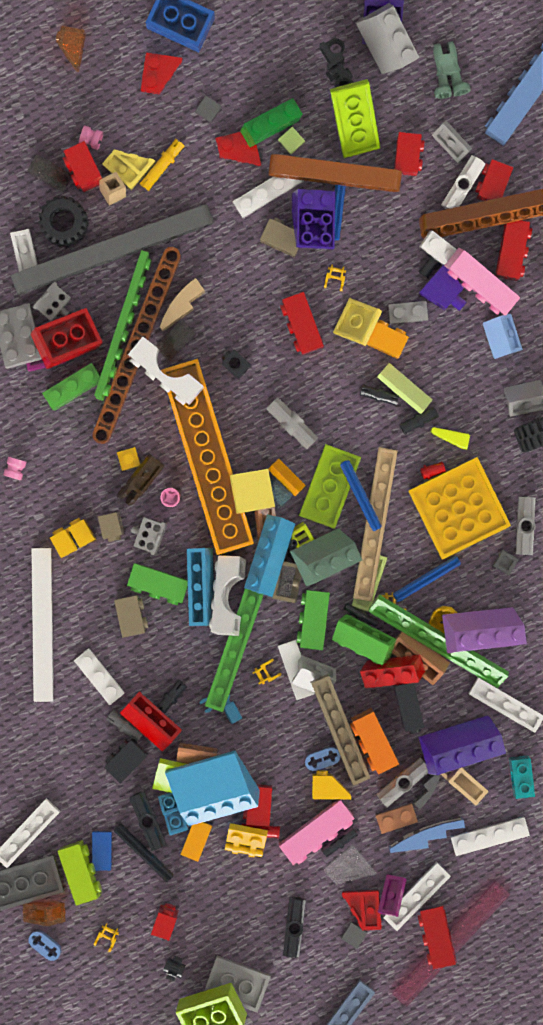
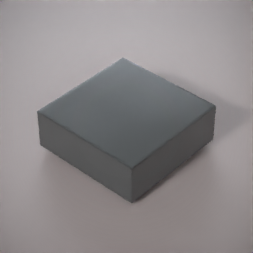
[195,96,222,123]
[492,549,519,575]
[341,921,367,949]

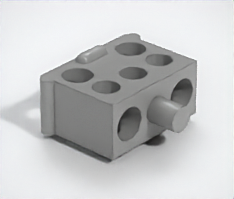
[33,282,71,321]
[131,517,167,555]

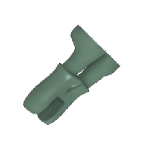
[433,41,471,99]

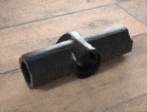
[129,791,167,851]
[283,896,306,958]

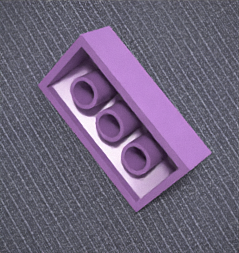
[442,607,527,653]

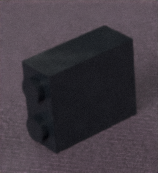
[393,683,425,734]

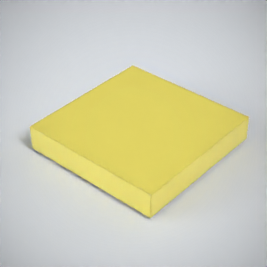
[333,298,382,346]
[230,469,275,514]

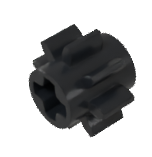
[163,955,186,981]

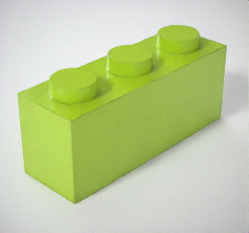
[57,840,102,906]

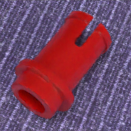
[420,461,446,480]

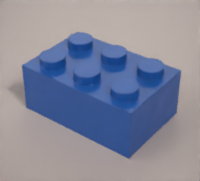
[145,0,215,53]

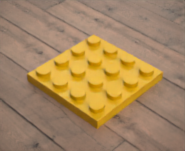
[408,457,511,560]

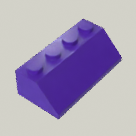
[419,715,506,775]

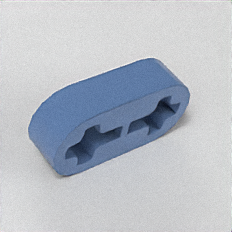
[305,747,340,771]
[29,930,62,961]

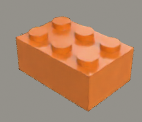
[350,708,399,774]

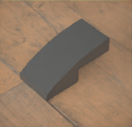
[413,774,440,810]

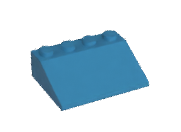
[165,751,260,826]

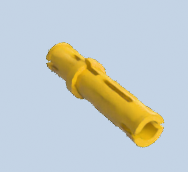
[139,138,185,191]

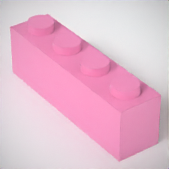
[444,248,520,316]
[279,799,355,865]

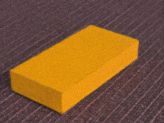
[268,459,306,496]
[180,822,212,862]

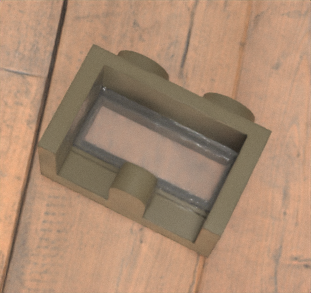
[272,561,302,603]

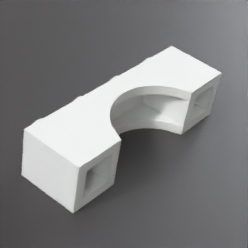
[128,337,204,405]
[209,556,246,636]

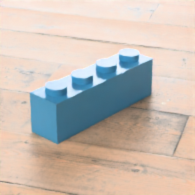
[244,514,295,597]
[187,548,214,626]

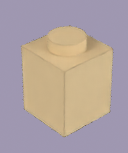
[99,172,126,206]

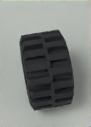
[38,195,89,247]
[513,417,543,452]

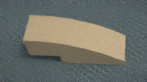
[160,278,205,331]
[441,768,489,805]

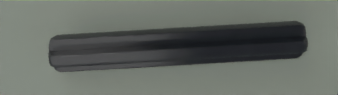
[114,823,173,882]

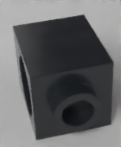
[221,349,251,380]

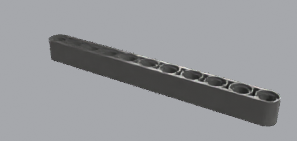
[11,205,214,295]

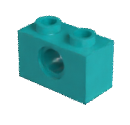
[509,755,535,799]

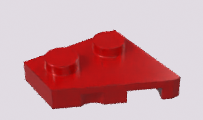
[140,53,183,94]
[215,132,261,166]
[342,890,382,930]

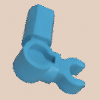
[200,694,242,724]

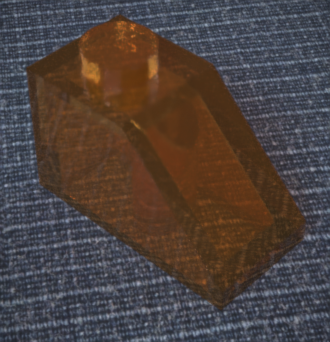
[56,26,86,72]
[23,901,66,926]

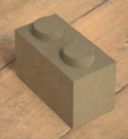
[260,218,299,258]
[98,512,125,542]
[114,595,149,638]

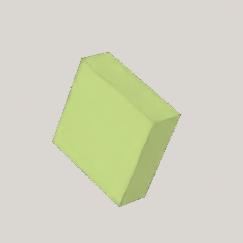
[278,127,305,154]

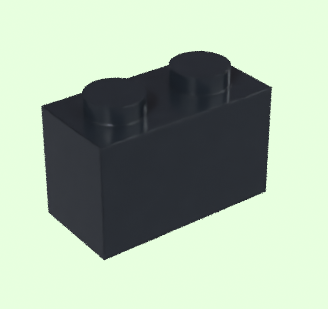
[104,739,148,784]

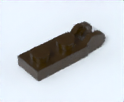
[117,454,165,506]

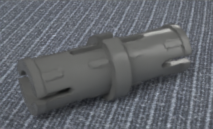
[106,709,143,742]

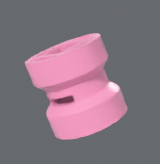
[79,126,103,150]
[3,457,27,480]
[160,488,180,507]

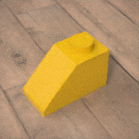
[312,770,351,799]

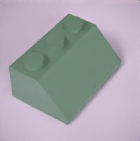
[290,528,362,586]

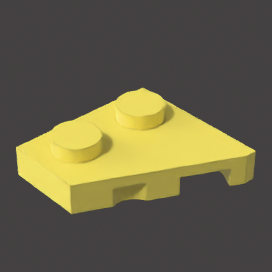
[102,149,155,190]

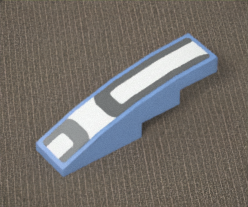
[389,817,465,853]

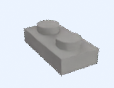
[432,121,472,163]
[388,301,428,324]

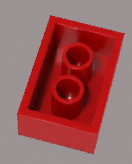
[30,308,103,369]

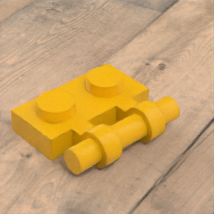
[225,823,268,858]

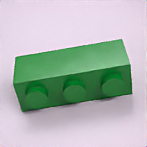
[240,98,303,147]

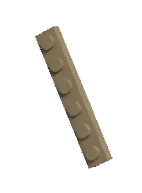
[310,674,370,786]

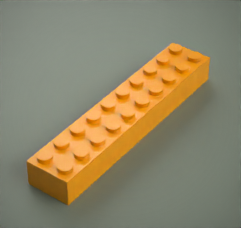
[161,359,254,555]

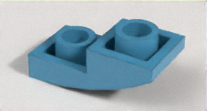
[158,793,189,836]

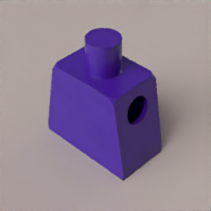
[419,264,467,311]

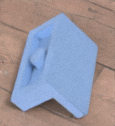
[483,314,523,359]

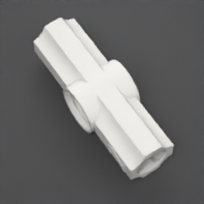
[441,155,485,209]

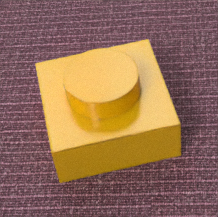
[117,447,140,471]

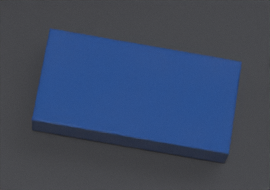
[92,831,112,871]

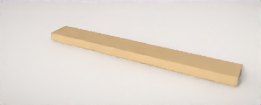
[353,447,398,602]

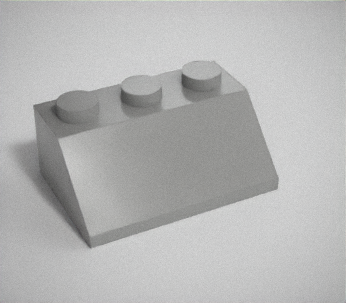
[355,3,419,74]

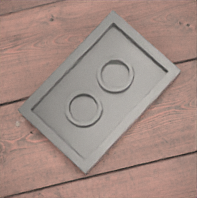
[0,303,42,369]
[204,955,271,1013]

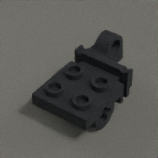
[319,38,354,88]

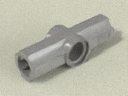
[266,397,318,449]
[516,497,536,555]
[376,757,428,807]

